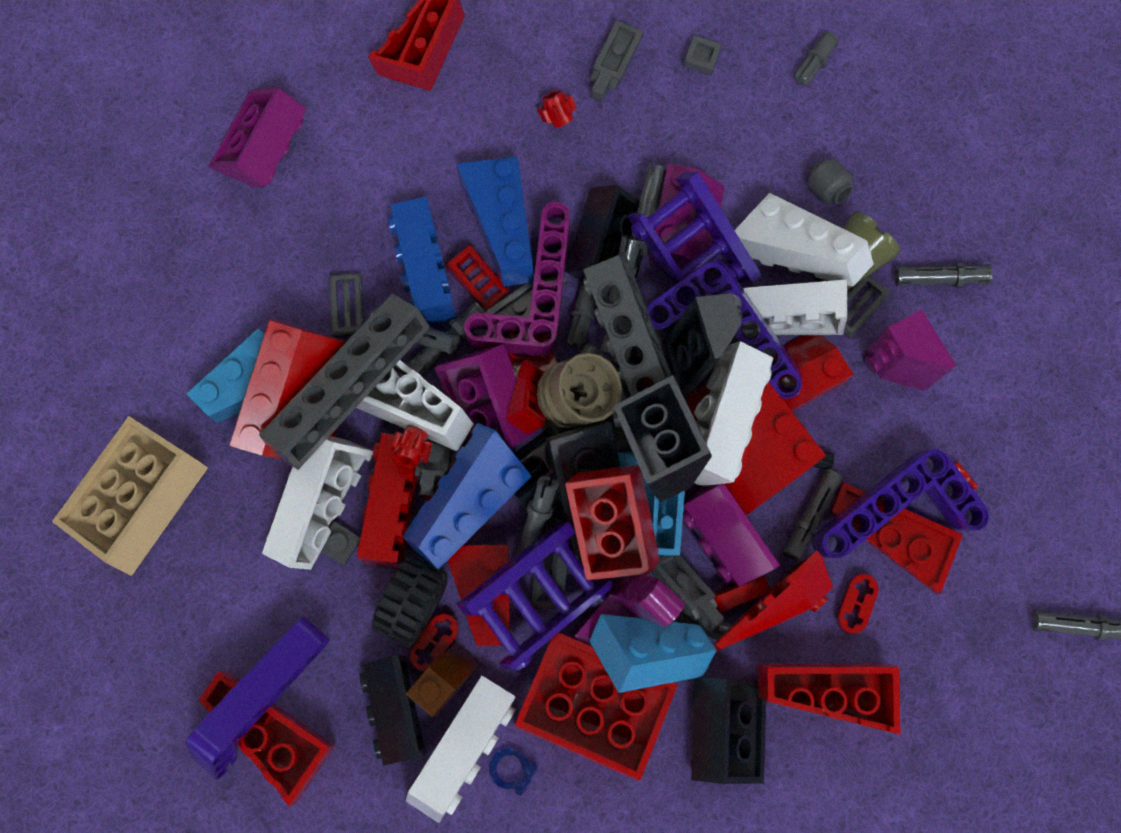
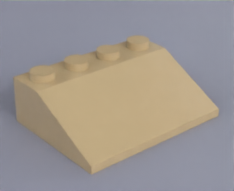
[52,416,208,576]

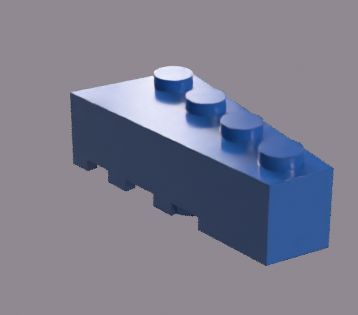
[456,156,534,286]
[387,196,456,326]
[403,423,531,569]

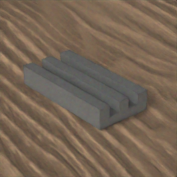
[329,273,364,337]
[844,275,890,339]

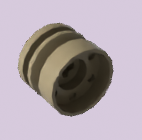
[537,353,622,429]

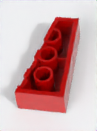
[357,433,418,568]
[757,663,901,735]
[199,671,336,807]

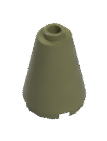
[814,211,901,290]

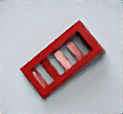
[444,245,510,312]
[506,360,545,434]

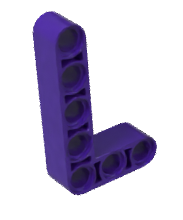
[647,260,802,398]
[812,449,989,558]
[185,617,330,780]

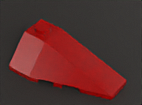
[772,335,854,412]
[713,551,833,653]

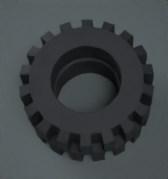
[372,555,448,648]

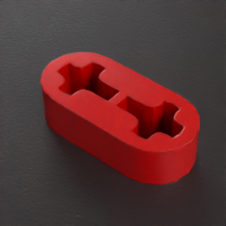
[836,574,879,634]
[714,575,770,612]
[410,614,459,671]

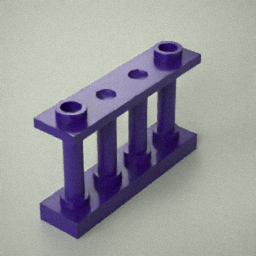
[627,171,762,302]
[457,522,614,670]

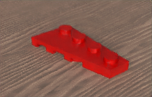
[829,482,963,594]

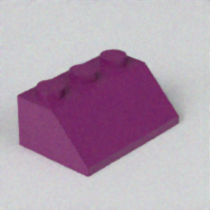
[208,88,307,187]
[649,163,724,272]
[865,309,956,391]
[435,344,536,447]
[682,484,780,586]

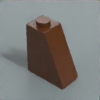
[406,643,481,717]

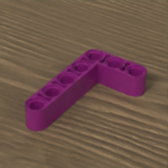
[464,201,570,356]
[568,574,685,647]

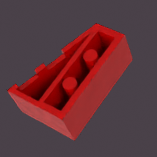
[368,0,465,91]
[447,545,511,647]

